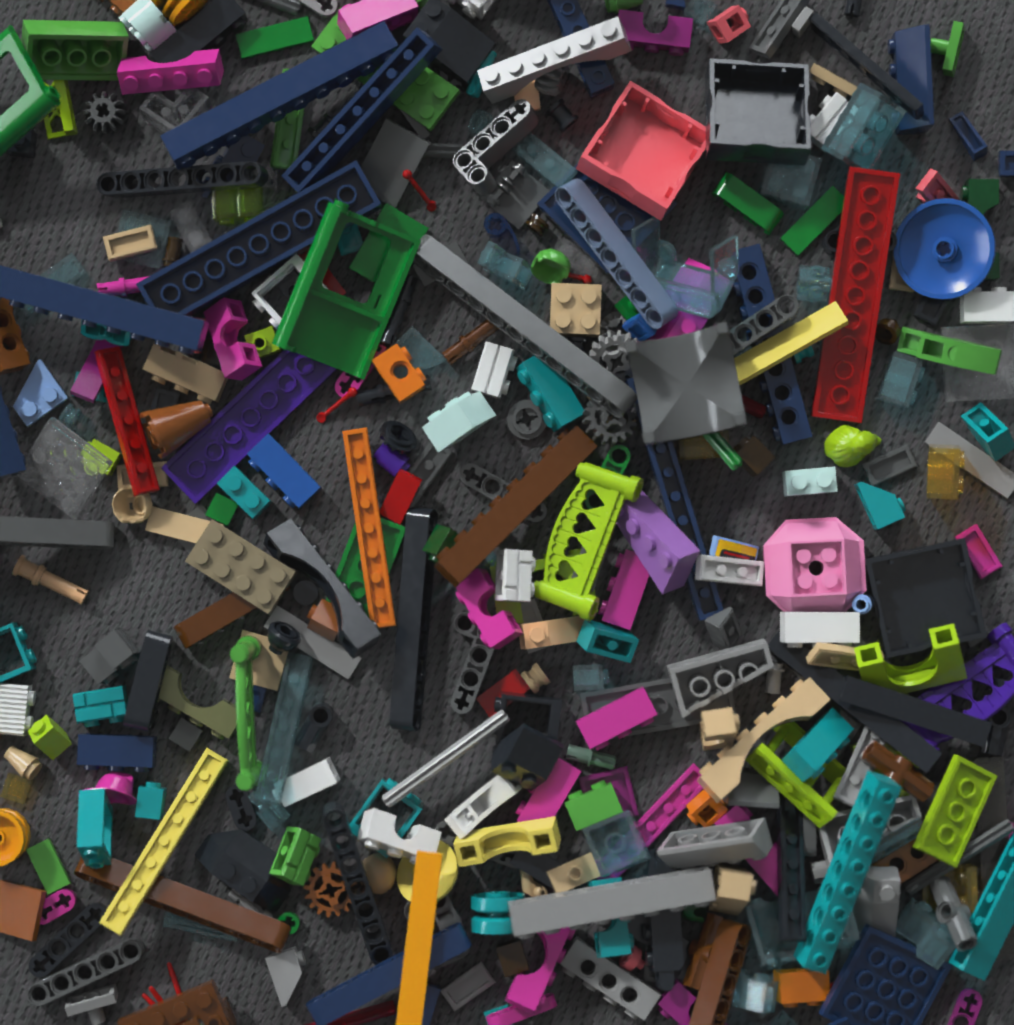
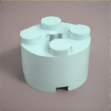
[119,0,177,53]

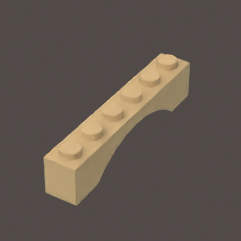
[697,677,831,804]

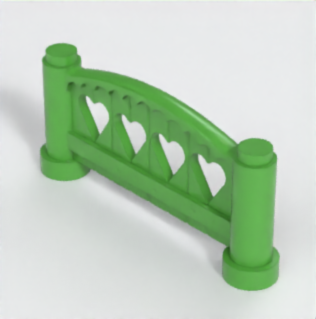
[230,635,267,791]

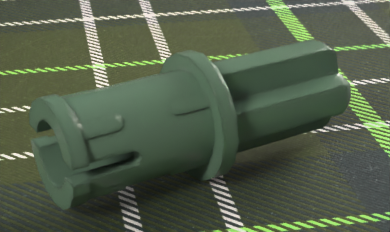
[566,744,617,770]

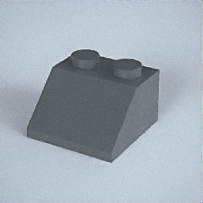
[724,767,779,808]

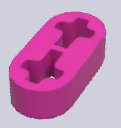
[40,888,77,925]

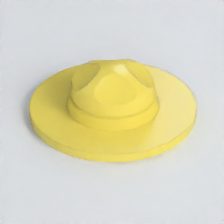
[397,840,458,902]

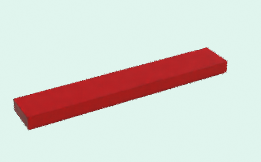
[94,346,160,497]

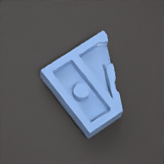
[13,359,69,427]

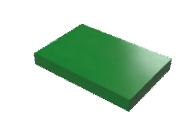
[349,203,429,283]

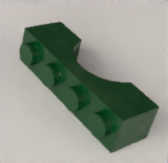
[960,179,1000,281]

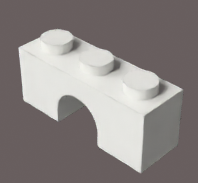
[357,808,441,865]

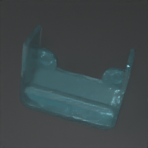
[631,217,739,318]

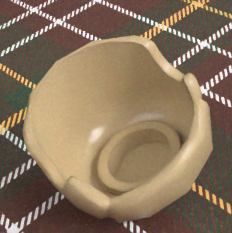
[112,486,153,524]
[359,853,397,894]

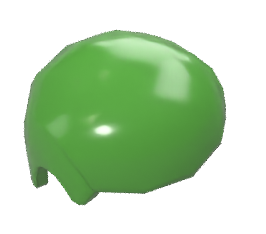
[531,248,571,284]

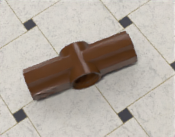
[861,741,935,802]
[682,913,725,991]

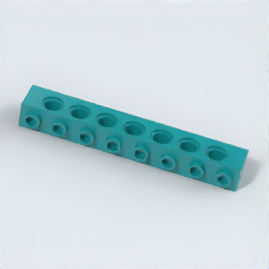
[793,771,902,974]

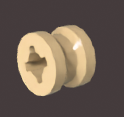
[521,662,551,694]

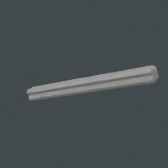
[382,710,509,807]

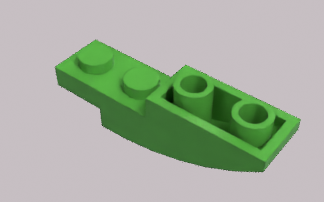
[897,327,1002,375]

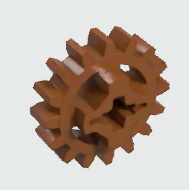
[304,861,358,917]

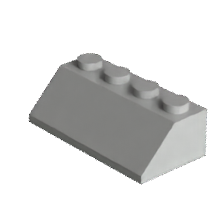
[657,818,773,870]

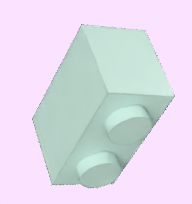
[782,467,838,497]

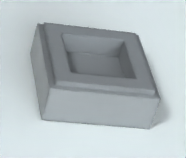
[792,6,814,38]

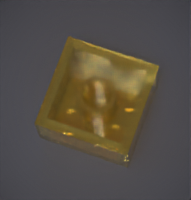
[926,444,965,500]

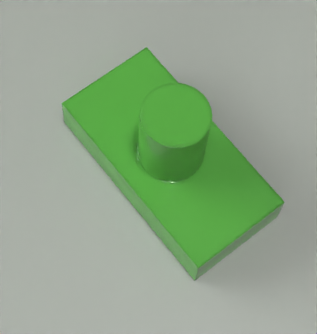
[930,21,965,77]

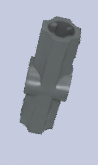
[929,876,978,952]

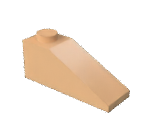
[518,616,584,649]

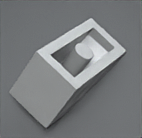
[265,946,306,1007]

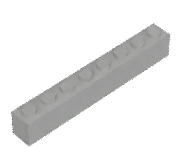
[507,866,716,939]

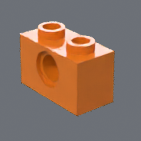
[372,343,426,404]

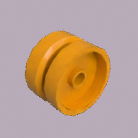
[0,808,31,866]

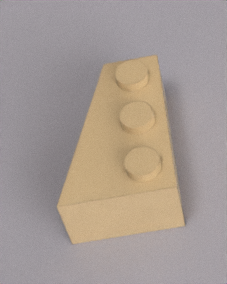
[143,341,228,404]
[708,863,756,916]

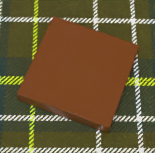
[0,880,47,941]

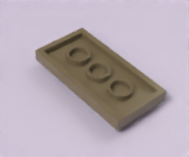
[185,519,297,615]

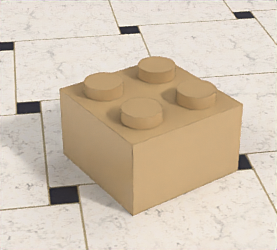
[550,283,602,337]

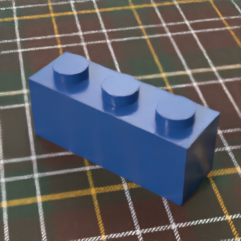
[247,433,322,509]

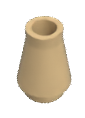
[4,746,42,780]

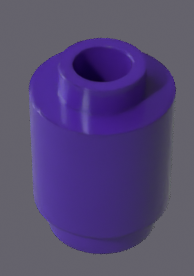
[373,443,411,478]

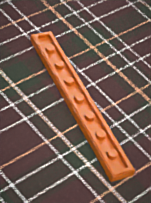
[342,427,396,628]

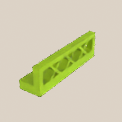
[44,80,78,140]

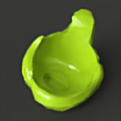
[824,425,882,467]

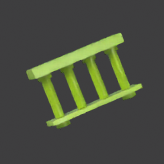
[745,721,846,828]

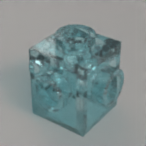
[796,265,832,302]

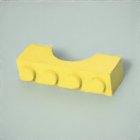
[453,816,561,867]

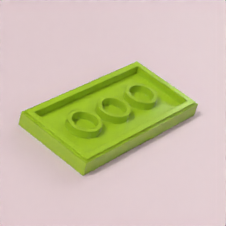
[912,754,998,868]

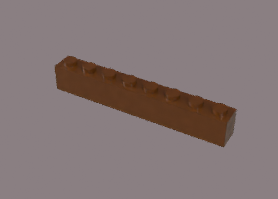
[434,425,598,588]

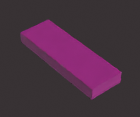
[70,339,123,404]

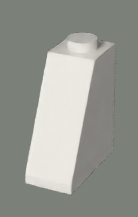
[272,757,340,807]

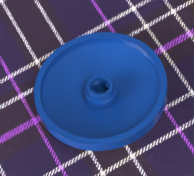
[894,198,996,300]

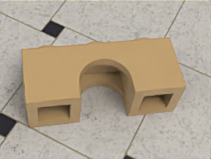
[699,707,740,751]

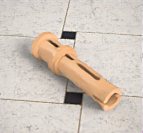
[12,555,89,605]

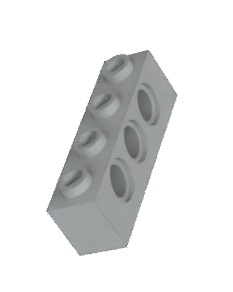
[560,936,661,1021]

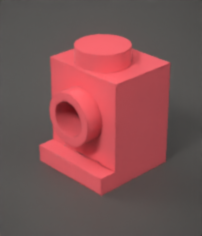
[706,5,751,44]

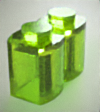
[211,187,264,226]

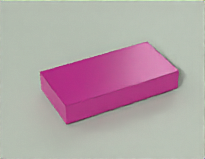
[955,524,1003,579]

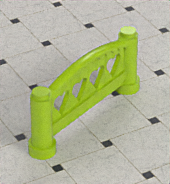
[534,462,644,621]

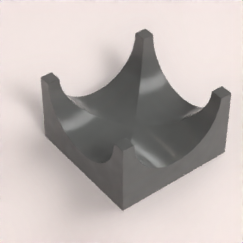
[625,322,747,446]

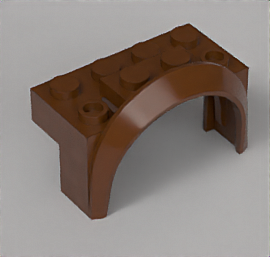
[117,979,237,1025]

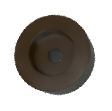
[875,318,901,345]

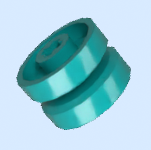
[471,891,525,934]

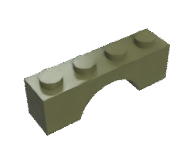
[158,665,237,740]

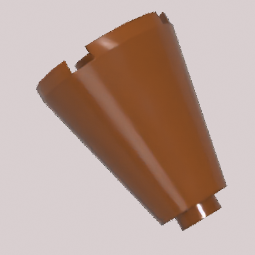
[140,400,213,459]

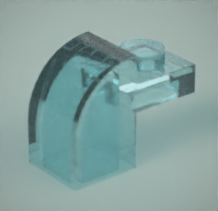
[477,241,532,290]

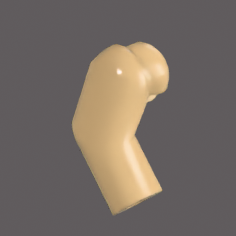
[519,869,548,897]

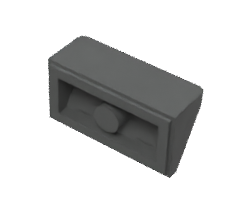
[704,607,742,650]

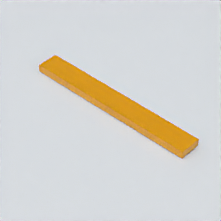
[396,850,442,1025]

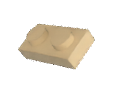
[809,63,857,98]

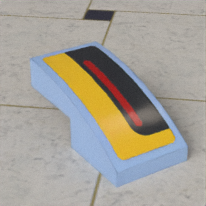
[709,535,759,561]

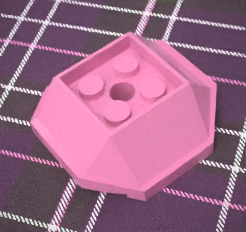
[763,517,867,612]

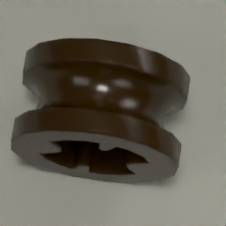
[525,213,550,237]

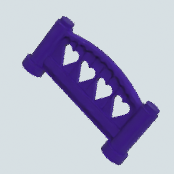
[900,622,1014,751]

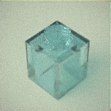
[572,664,609,691]

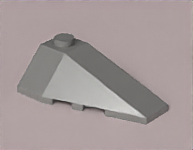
[852,866,900,937]

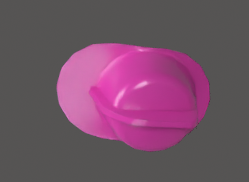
[78,772,137,805]

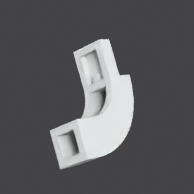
[444,774,523,839]

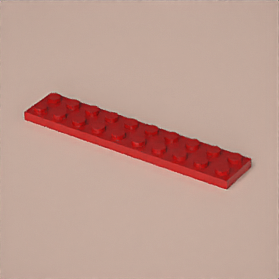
[811,166,900,423]

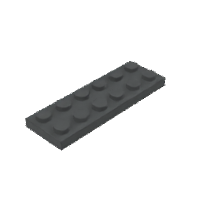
[580,678,736,739]

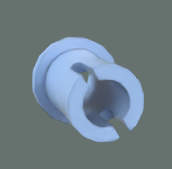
[852,594,874,614]

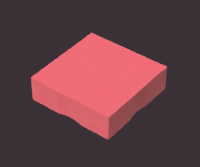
[576,81,706,221]

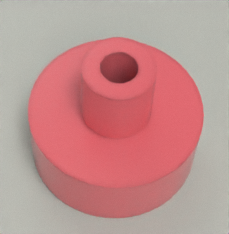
[619,945,645,971]

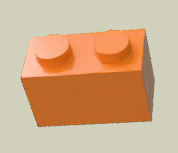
[773,968,830,1008]

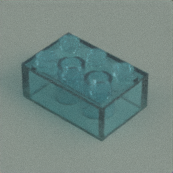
[821,82,906,169]

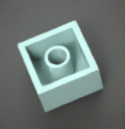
[422,391,496,453]

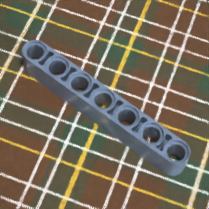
[555,179,678,329]

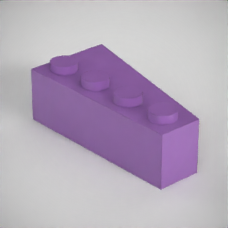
[616,491,700,594]

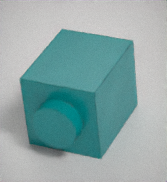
[135,781,167,820]

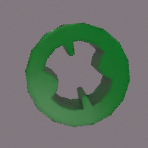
[278,911,300,935]

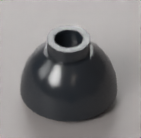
[267,621,301,655]

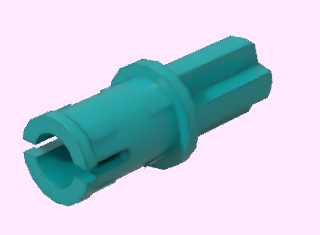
[466,50,497,98]

